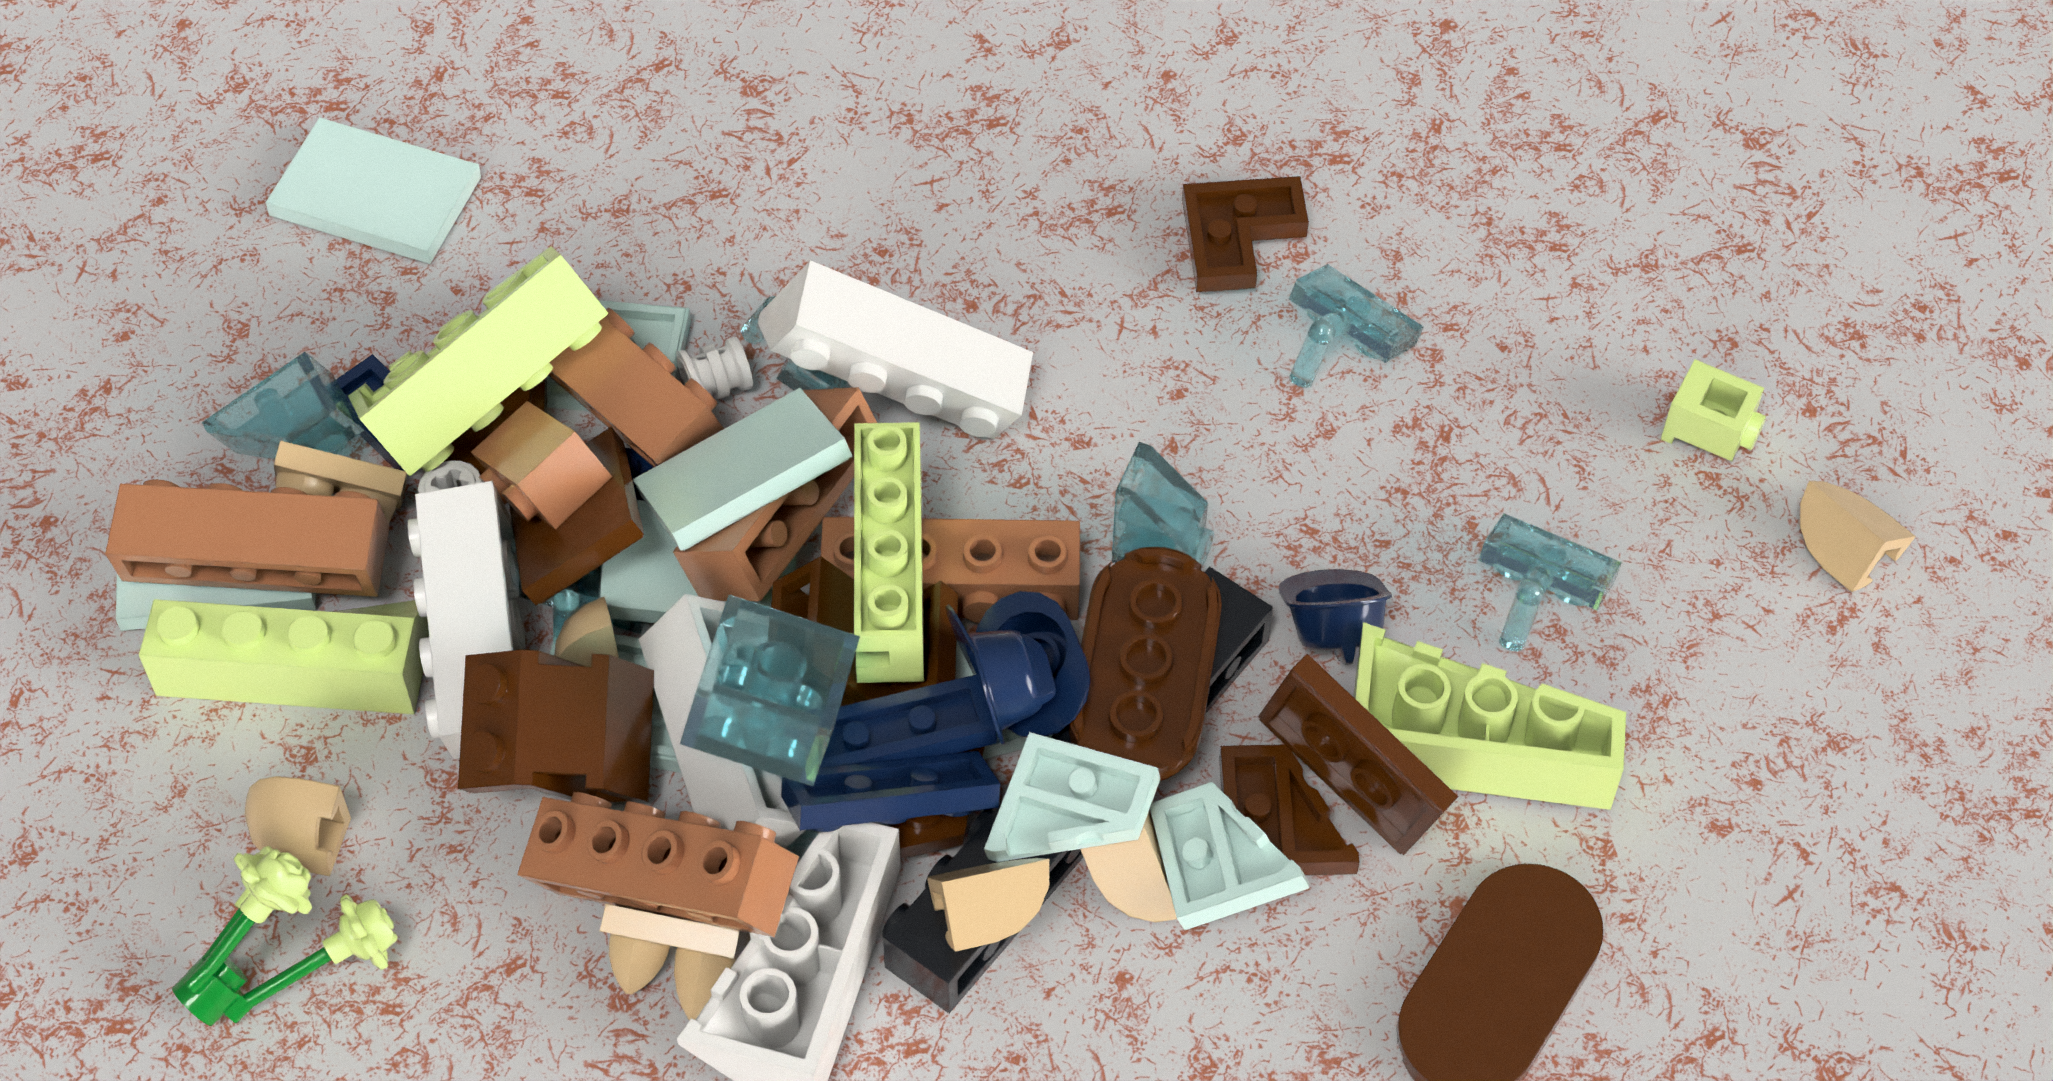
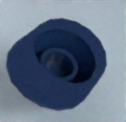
[1279,569,1392,665]
[976,591,1091,738]
[945,604,1056,745]

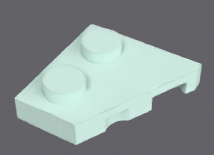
[984,732,1161,862]
[1150,782,1309,930]

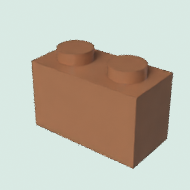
[471,401,613,530]

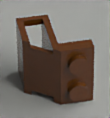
[765,556,958,715]
[458,650,654,805]

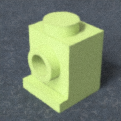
[1661,359,1766,461]

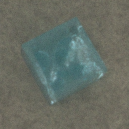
[680,595,860,786]

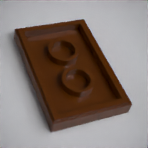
[509,427,644,606]
[1258,654,1459,855]

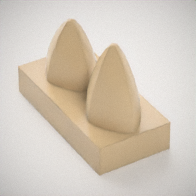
[274,441,407,524]
[600,904,751,1020]

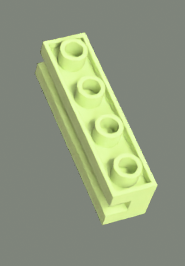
[854,422,924,683]

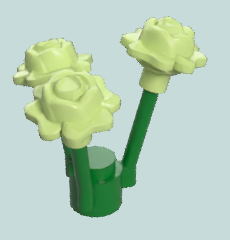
[172,846,398,1026]

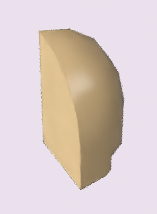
[1800,481,1916,592]
[554,596,619,667]
[245,776,351,876]
[1081,810,1177,922]
[927,858,1049,952]

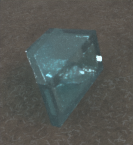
[202,352,364,459]
[1112,442,1214,566]

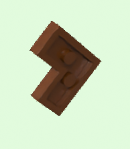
[1182,176,1309,292]

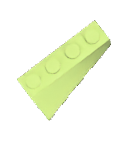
[348,246,609,476]
[139,599,429,714]
[1353,622,1626,810]

